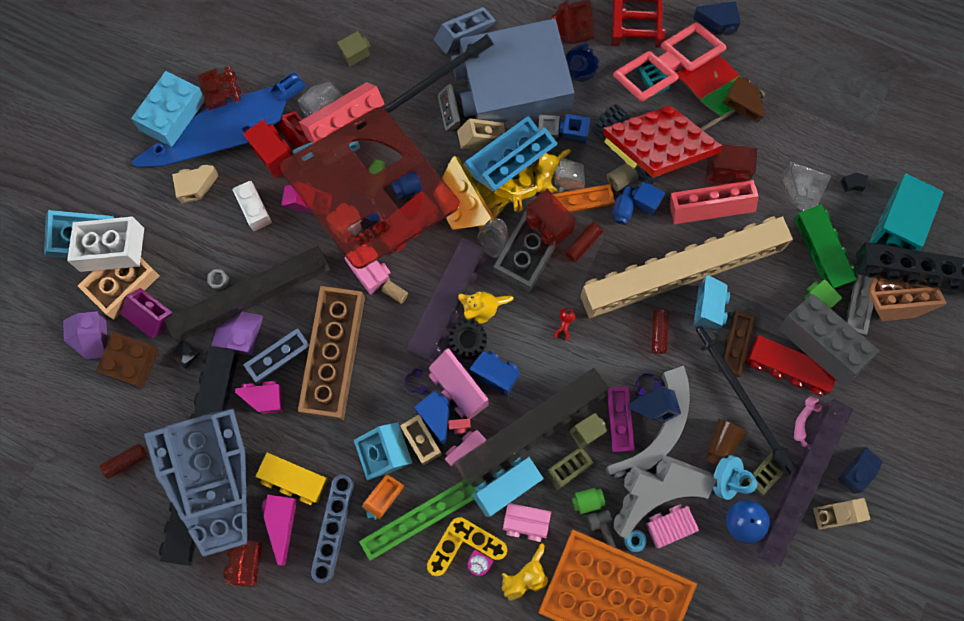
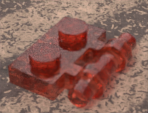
[198,66,241,111]

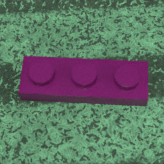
[606,386,635,453]

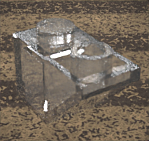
[554,159,585,192]

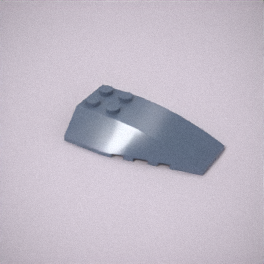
[144,409,247,556]

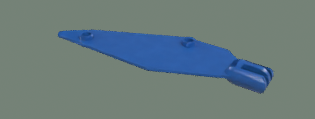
[132,71,306,167]

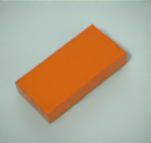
[362,474,405,519]

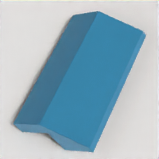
[464,116,557,192]

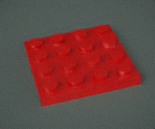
[603,105,722,178]

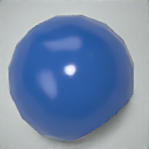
[726,500,770,544]

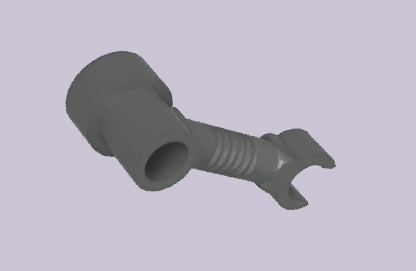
[586,510,616,548]

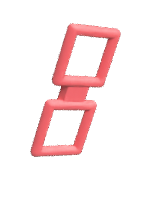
[613,22,726,101]

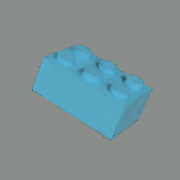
[131,71,205,147]

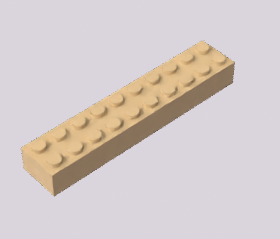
[580,216,793,319]

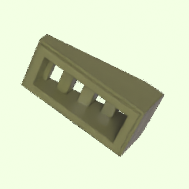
[545,447,594,491]
[744,451,784,496]

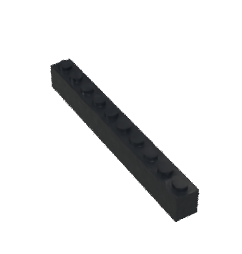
[159,346,239,566]

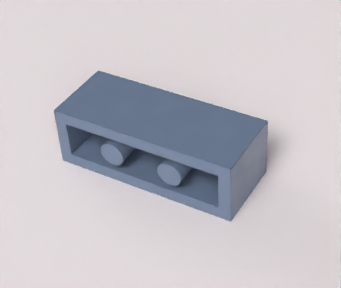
[244,328,310,383]

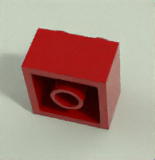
[243,119,295,178]

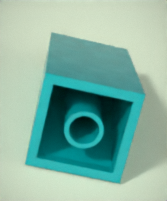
[869,173,944,251]

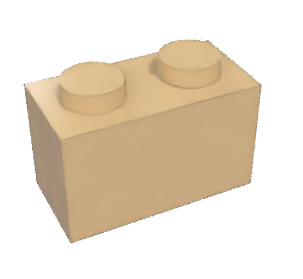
[400,415,442,466]

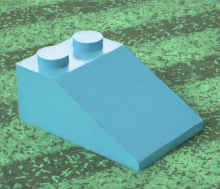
[44,210,114,258]

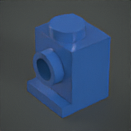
[559,114,590,144]

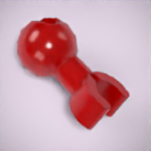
[554,307,576,341]

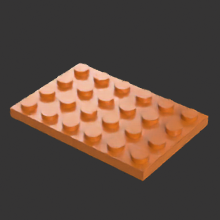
[538,529,697,621]

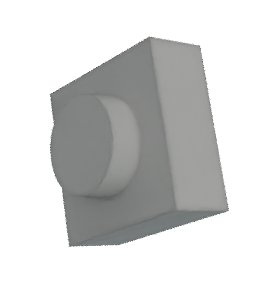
[538,115,560,138]

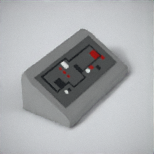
[438,84,461,131]

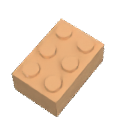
[78,258,160,320]

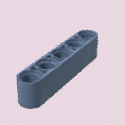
[311,475,354,583]

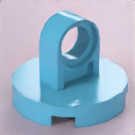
[713,455,757,500]

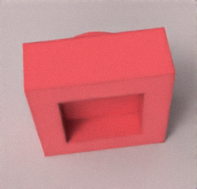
[448,418,471,435]

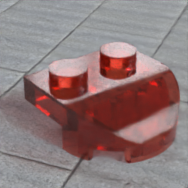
[551,0,595,44]

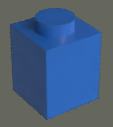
[631,181,665,216]

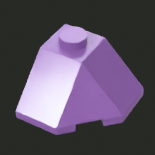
[63,311,107,360]
[212,312,263,357]

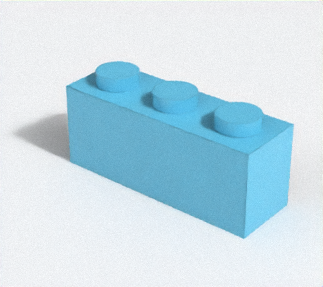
[471,456,543,517]

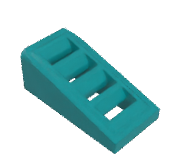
[636,60,671,97]

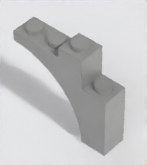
[613,455,717,539]

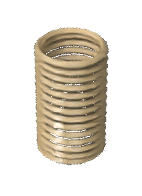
[381,280,408,304]

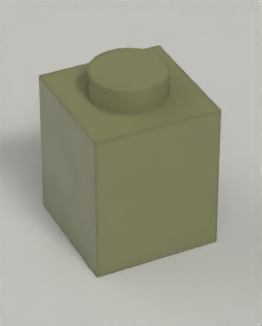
[337,31,371,67]
[569,413,607,449]

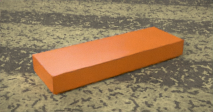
[550,184,615,214]

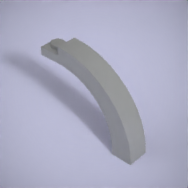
[605,366,690,478]

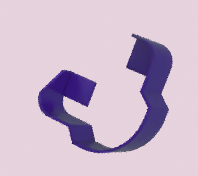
[404,367,427,395]
[635,373,662,396]

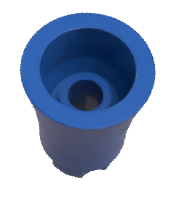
[391,160,438,200]

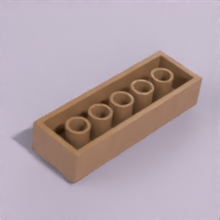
[298,286,365,421]

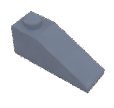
[434,7,496,54]

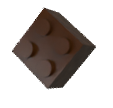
[96,331,159,389]

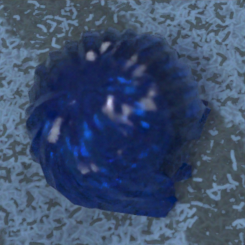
[565,43,600,82]

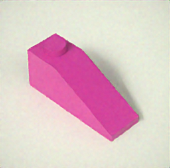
[262,495,297,565]

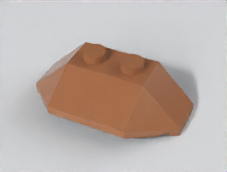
[868,278,947,321]

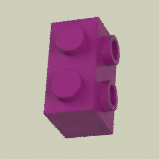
[120,288,172,339]

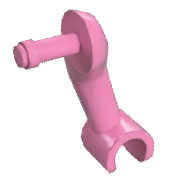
[794,396,822,447]

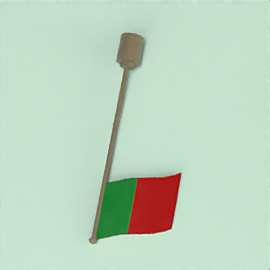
[607,55,765,192]

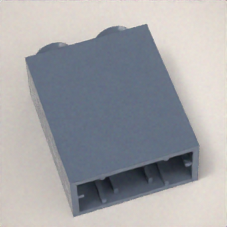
[451,19,575,123]

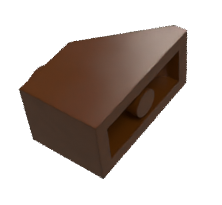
[722,77,765,123]

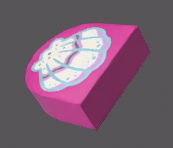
[468,550,494,576]

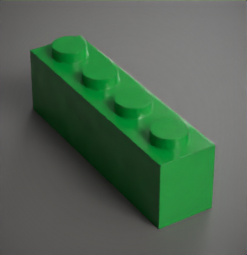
[794,204,857,290]

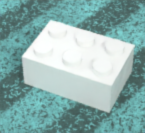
[67,217,144,272]

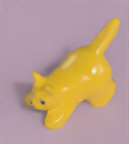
[532,149,571,196]
[458,291,514,324]
[502,543,548,601]

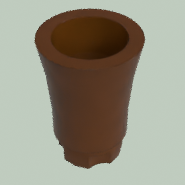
[705,419,746,466]

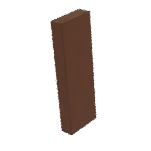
[719,311,756,377]

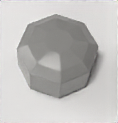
[207,269,229,290]

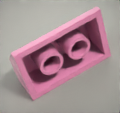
[428,348,489,419]

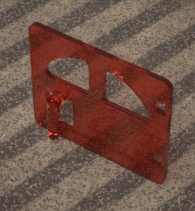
[280,107,460,269]

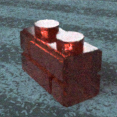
[224,541,262,587]

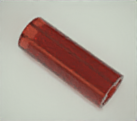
[565,222,604,262]
[651,310,669,354]
[100,443,147,479]

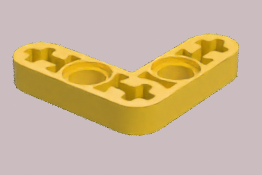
[427,517,507,576]

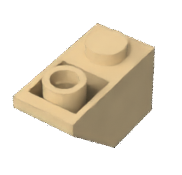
[172,165,218,203]
[813,498,870,530]

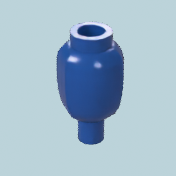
[612,186,634,225]

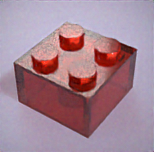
[706,144,757,185]
[526,188,576,248]

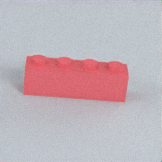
[299,82,384,145]
[670,180,759,224]

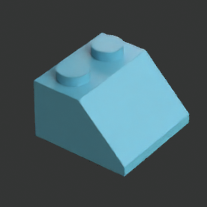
[693,276,730,330]
[354,422,412,481]

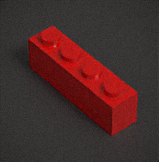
[745,335,836,397]

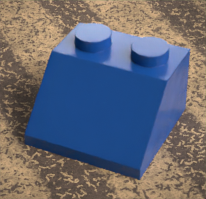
[470,351,520,397]
[414,391,450,446]

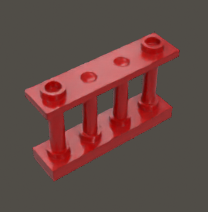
[611,0,665,48]

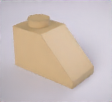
[457,118,506,150]

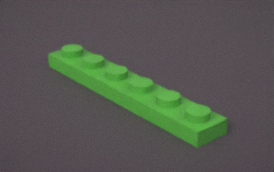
[359,474,479,560]

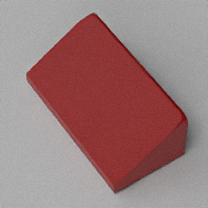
[276,110,311,149]

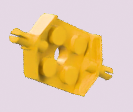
[495,164,537,212]

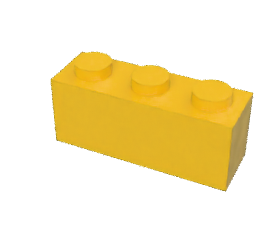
[256,453,329,505]

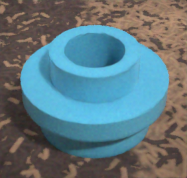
[624,530,647,552]

